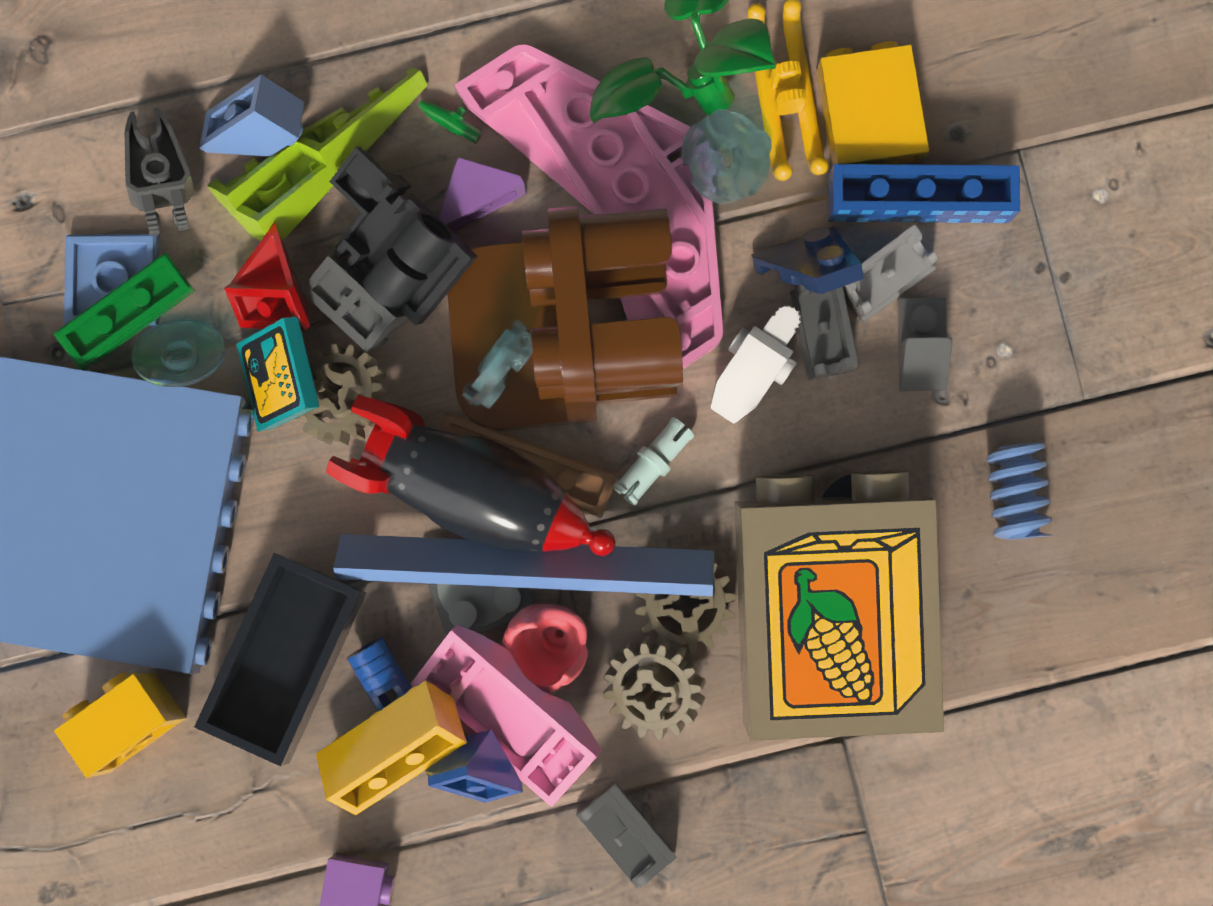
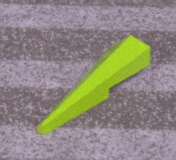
[207,67,428,241]

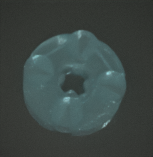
[682,109,772,204]
[461,319,532,409]

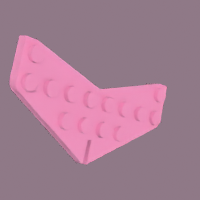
[454,44,723,370]

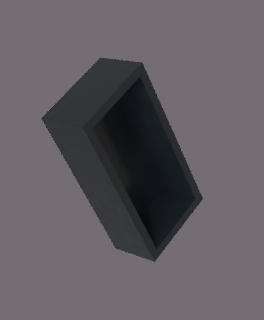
[194,553,367,767]

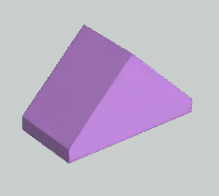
[439,157,526,232]

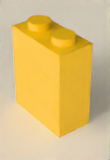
[816,41,929,166]

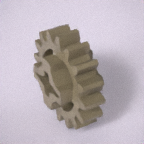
[295,344,391,446]
[635,563,736,655]
[603,636,706,740]

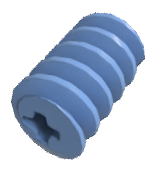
[986,442,1054,540]

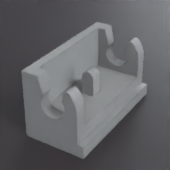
[843,224,937,324]

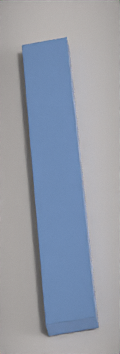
[334,534,714,596]

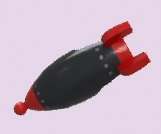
[326,395,616,556]

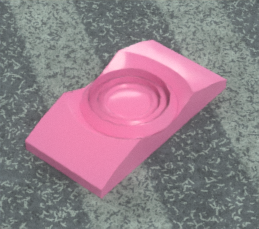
[411,625,602,807]

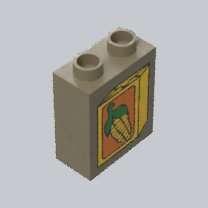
[734,470,944,741]

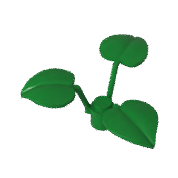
[590,0,776,123]

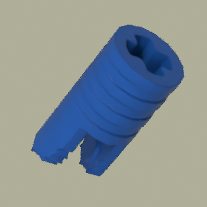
[346,637,412,711]

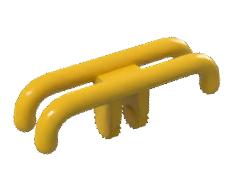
[747,0,829,181]

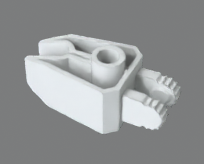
[711,305,801,424]

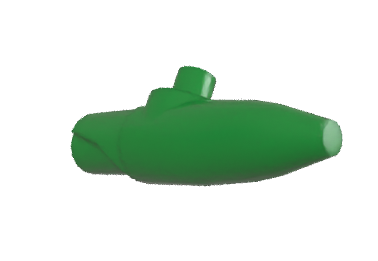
[418,100,482,144]

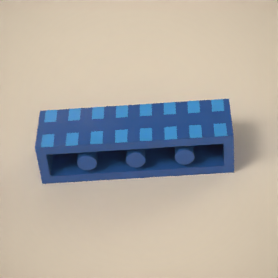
[827,164,1020,223]

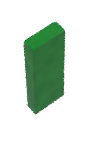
[53,252,195,371]

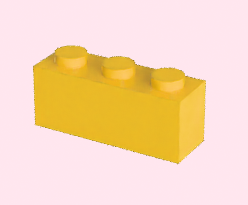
[316,680,467,815]

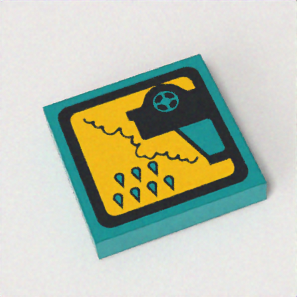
[236,317,319,432]

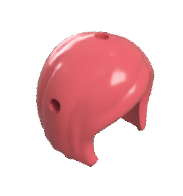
[501,604,588,694]

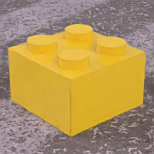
[54,671,186,778]

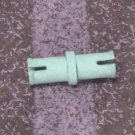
[613,417,695,506]

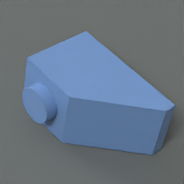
[199,75,305,156]

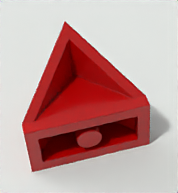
[224,222,310,331]

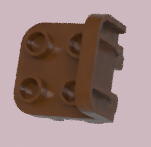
[447,206,683,431]

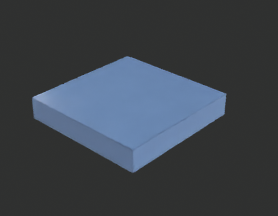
[64,234,160,326]

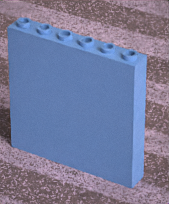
[0,357,254,674]

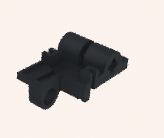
[329,146,478,325]

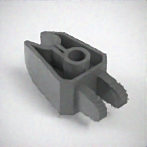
[124,108,194,236]

